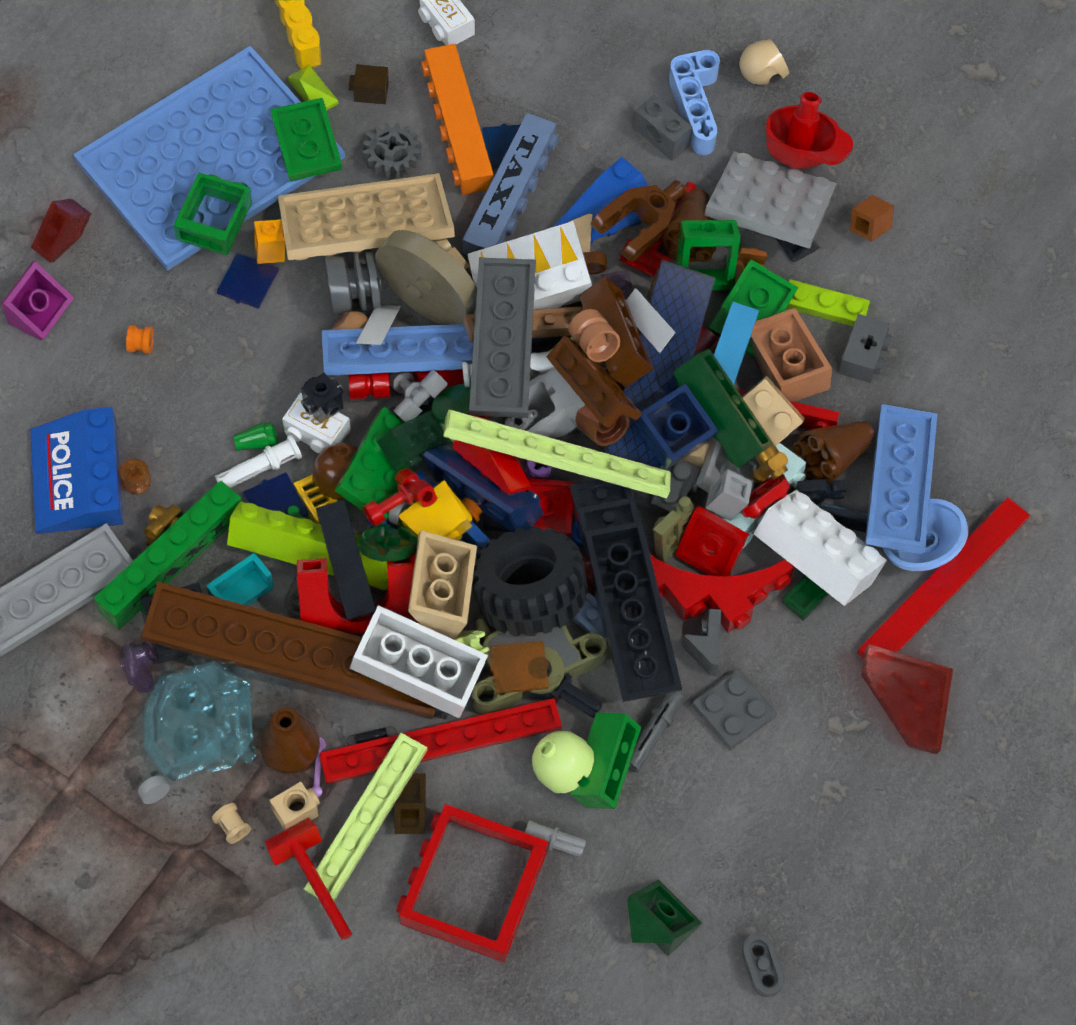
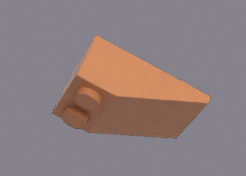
[749,308,832,402]

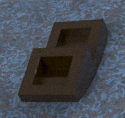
[395,773,426,834]

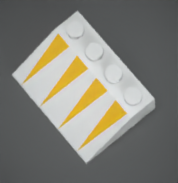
[467,221,593,310]

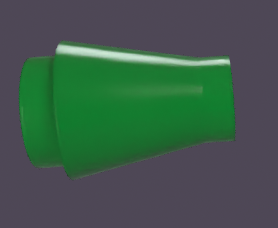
[233,421,278,451]

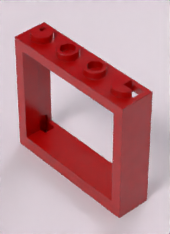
[396,804,549,963]

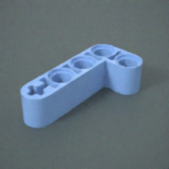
[669,50,720,155]

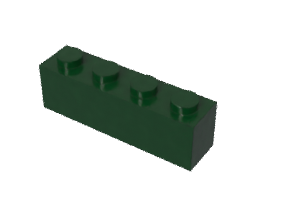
[672,349,773,469]

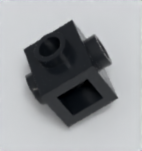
[301,373,343,424]

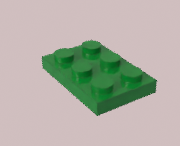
[270,98,343,181]
[708,259,798,359]

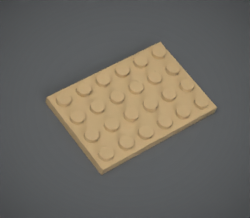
[278,173,455,260]

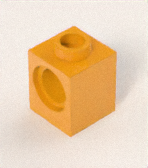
[254,219,285,264]

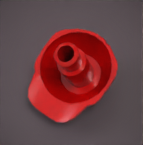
[764,92,853,170]

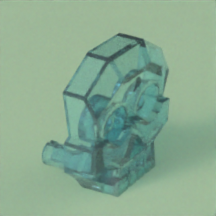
[142,661,256,781]

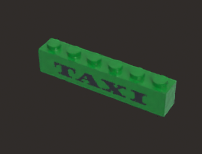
[94,480,242,630]

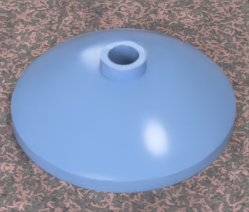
[882,499,968,571]

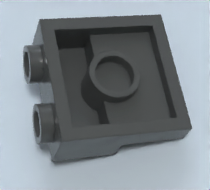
[630,460,701,517]

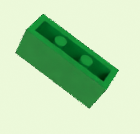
[570,712,641,809]

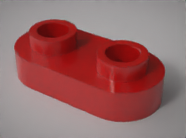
[740,474,790,519]

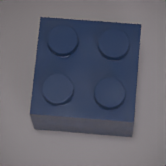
[632,383,719,470]

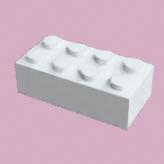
[754,490,887,606]
[350,605,488,718]

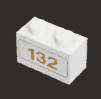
[418,0,475,45]
[282,393,351,454]

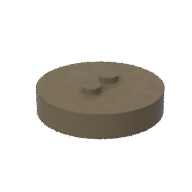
[375,230,477,325]

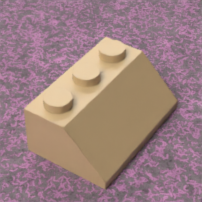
[408,530,477,639]

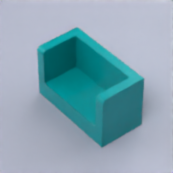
[206,553,274,606]

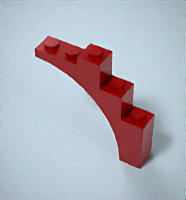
[650,554,794,633]

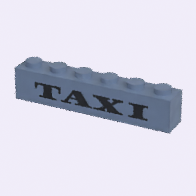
[462,113,559,256]

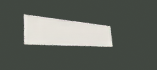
[626,288,675,353]
[356,305,401,345]

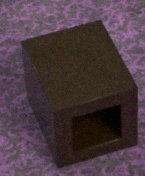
[349,64,389,105]

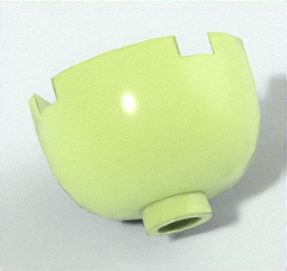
[532,731,594,793]

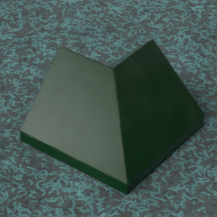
[627,880,702,956]

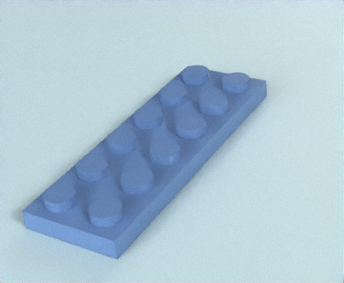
[322,324,473,376]
[865,404,938,554]

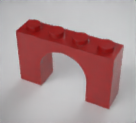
[297,553,419,635]

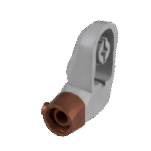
[487,368,630,446]

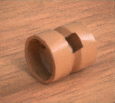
[569,309,620,363]

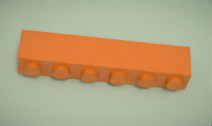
[421,44,494,196]

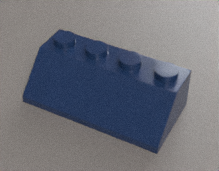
[423,443,544,533]

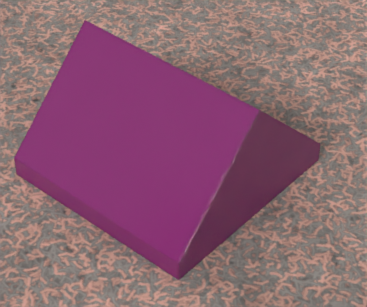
[1,261,74,340]

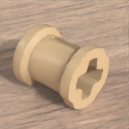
[212,803,251,844]

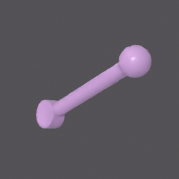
[312,737,326,797]

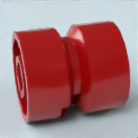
[348,373,390,400]

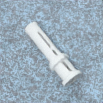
[215,435,302,488]

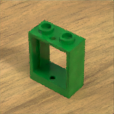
[173,172,252,256]
[675,220,741,291]

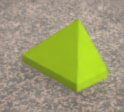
[287,65,339,111]

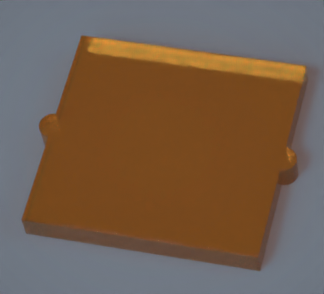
[491,641,549,694]

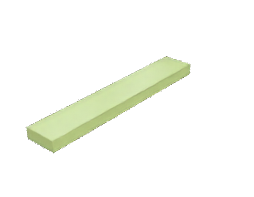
[304,733,428,901]

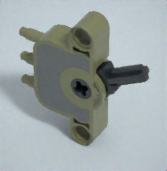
[472,619,607,718]

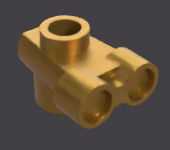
[751,444,788,483]
[143,505,183,548]

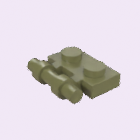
[653,497,694,563]

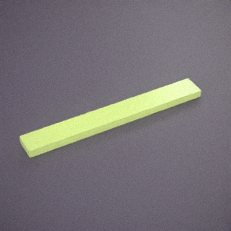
[443,410,671,498]

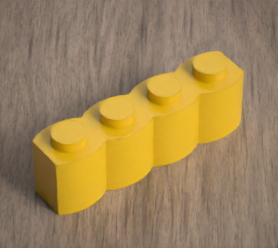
[274,0,322,69]

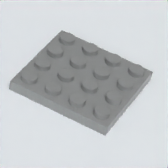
[704,151,837,249]

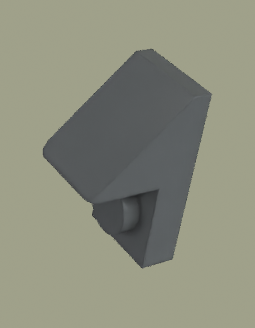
[682,609,721,676]

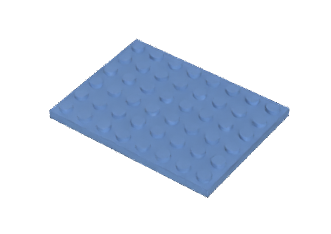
[73,46,345,271]

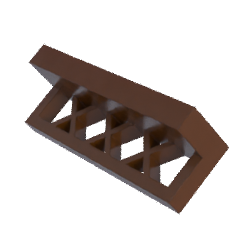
[546,335,642,428]

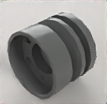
[324,250,382,315]

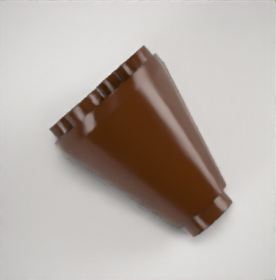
[663,189,717,262]
[793,421,875,483]
[260,708,320,773]

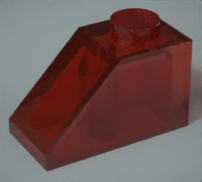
[31,199,92,263]

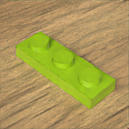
[786,279,870,326]

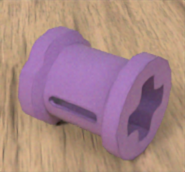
[525,460,552,479]

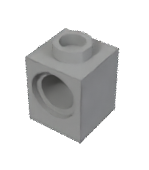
[706,469,753,521]

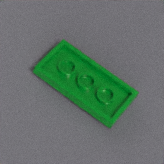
[335,407,429,525]

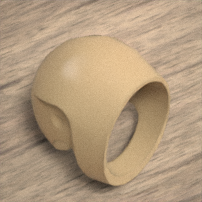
[739,39,790,85]

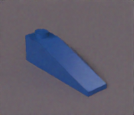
[553,157,649,245]

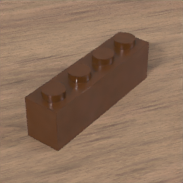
[579,276,653,388]

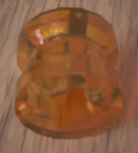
[120,459,152,495]

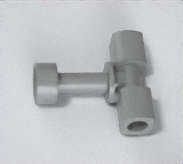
[389,370,448,425]

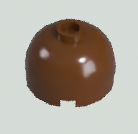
[312,443,358,500]

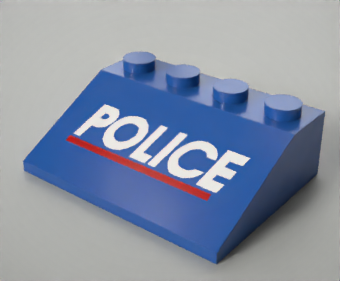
[30,407,124,534]

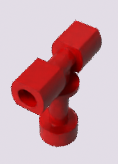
[363,469,438,527]

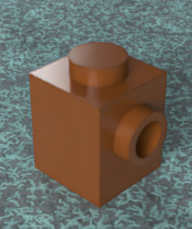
[850,195,894,242]

